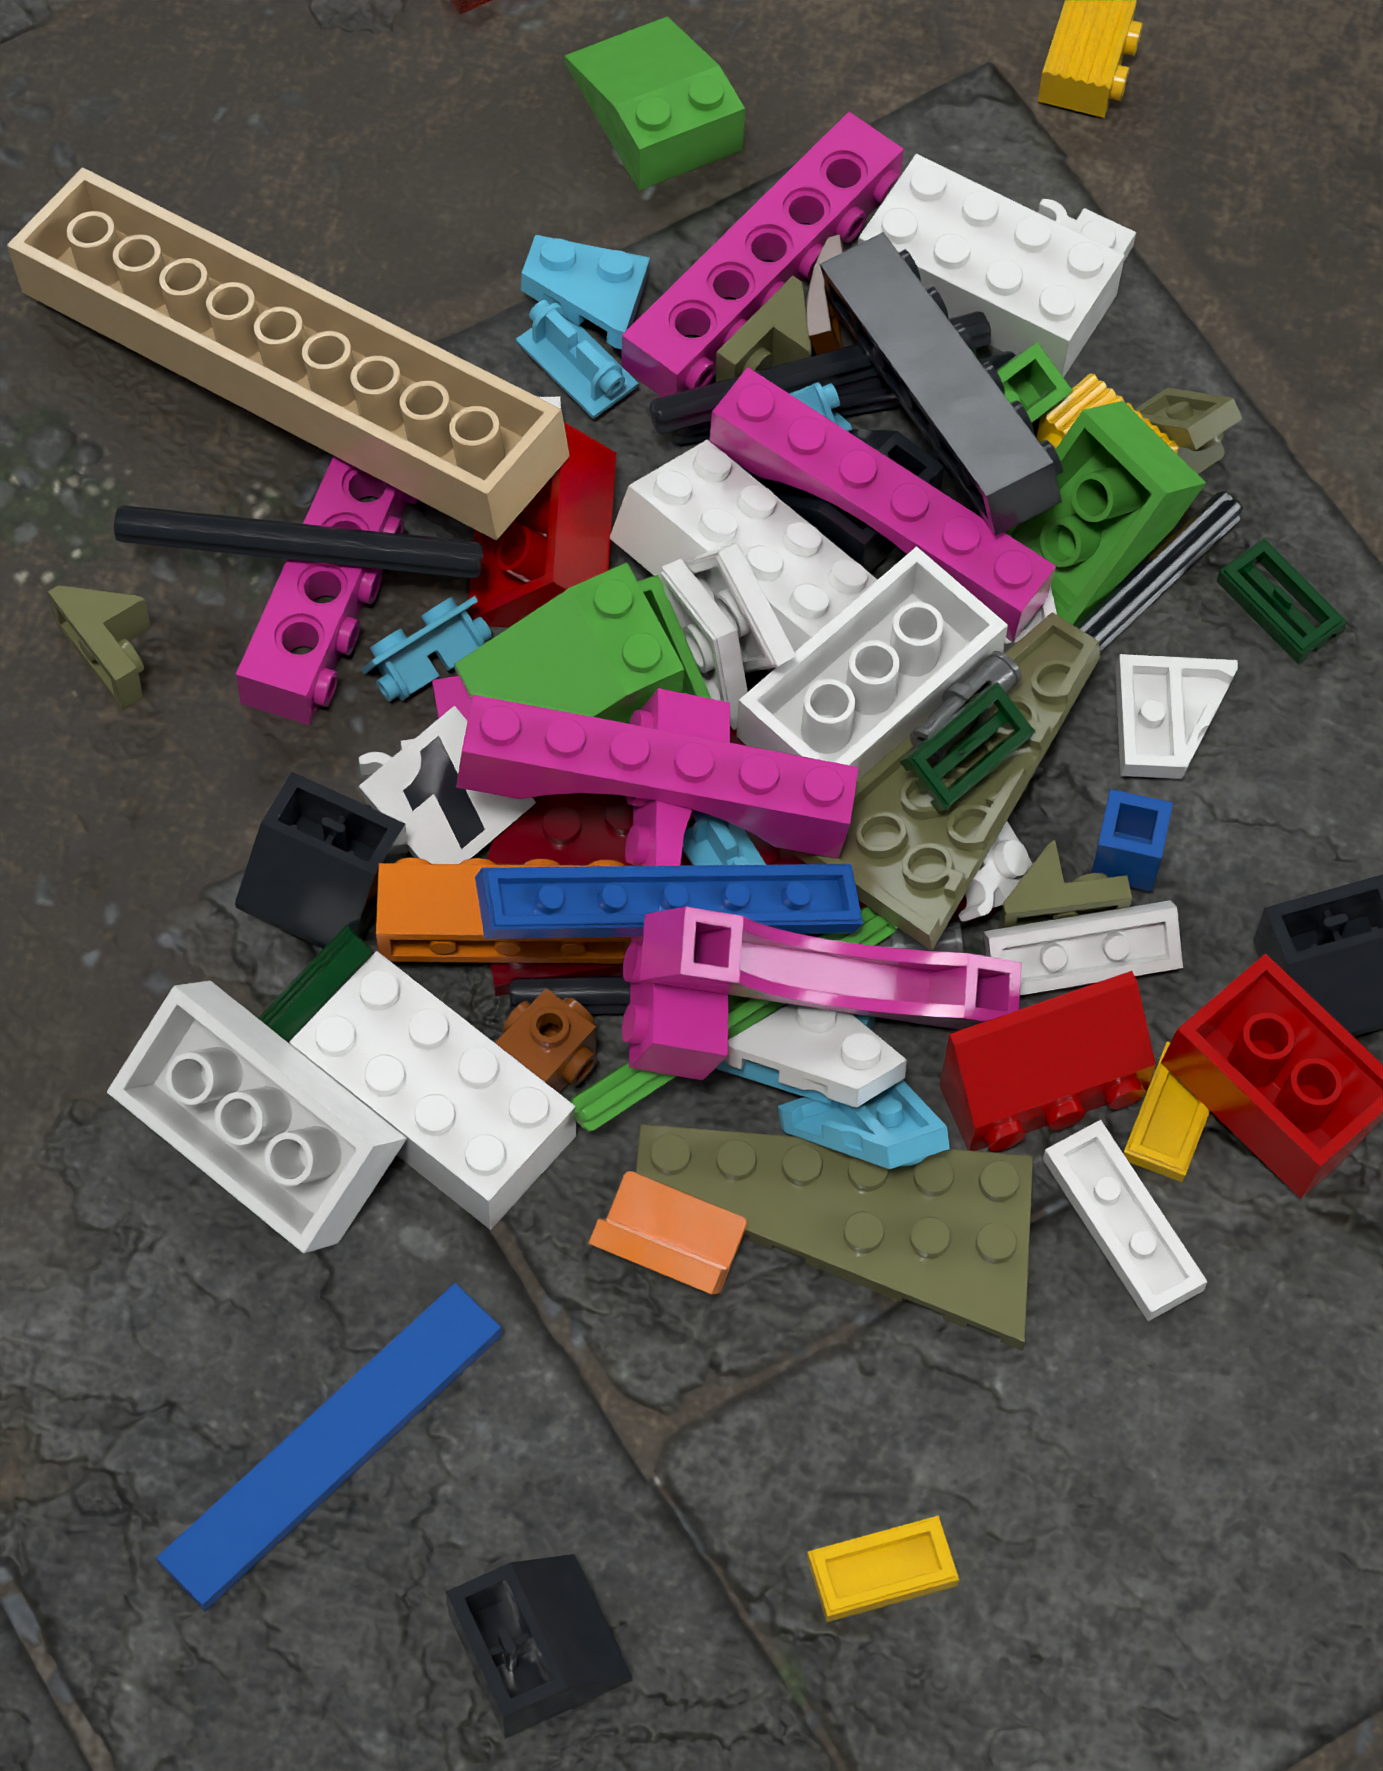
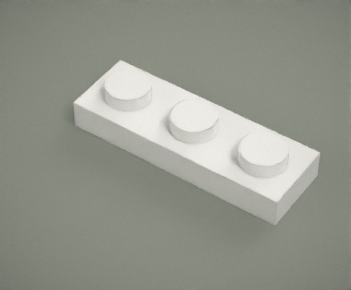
[983,900,1183,995]
[1043,1120,1207,1321]

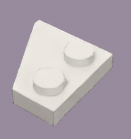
[1115,654,1238,779]
[723,1004,907,1108]

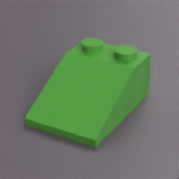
[564,16,745,191]
[1004,401,1206,626]
[454,563,685,723]

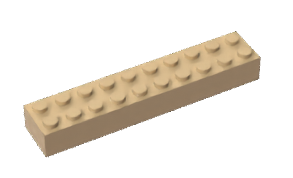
[7,167,569,540]

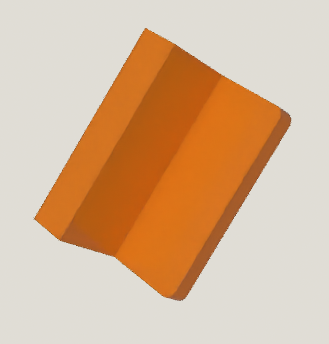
[588,1171,748,1295]

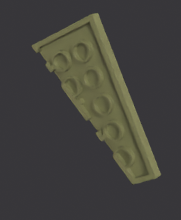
[793,612,1100,951]
[636,1124,1033,1351]

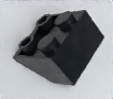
[778,429,944,573]
[235,772,409,949]
[1253,874,1383,1037]
[446,1554,632,1739]

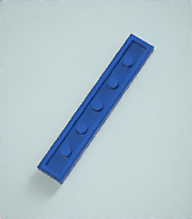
[475,864,863,939]
[156,1283,502,1612]

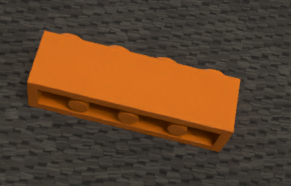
[376,858,631,964]

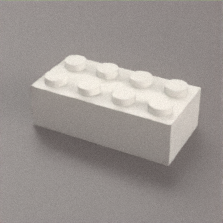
[858,154,1125,378]
[609,440,877,673]
[737,546,1008,781]
[289,951,576,1230]
[107,981,407,1253]

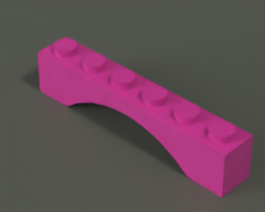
[710,367,1056,643]
[622,688,730,1080]
[456,695,858,859]
[640,906,1022,1030]

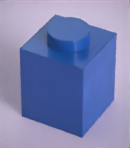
[1091,789,1173,892]

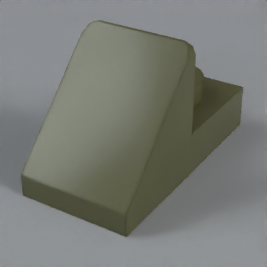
[715,276,811,382]
[1134,387,1242,474]
[48,585,150,710]
[998,840,1132,929]

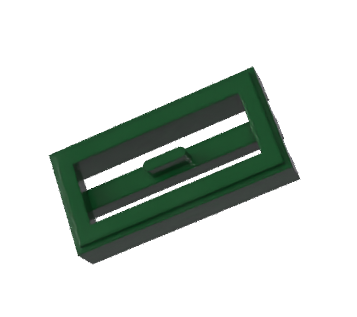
[1216,538,1347,665]
[899,682,1036,812]
[258,924,372,1043]

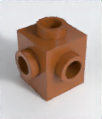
[495,988,598,1093]

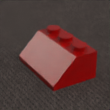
[467,422,616,627]
[1161,953,1383,1199]
[939,971,1156,1152]

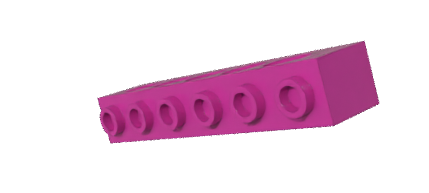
[622,112,904,397]
[236,455,418,725]

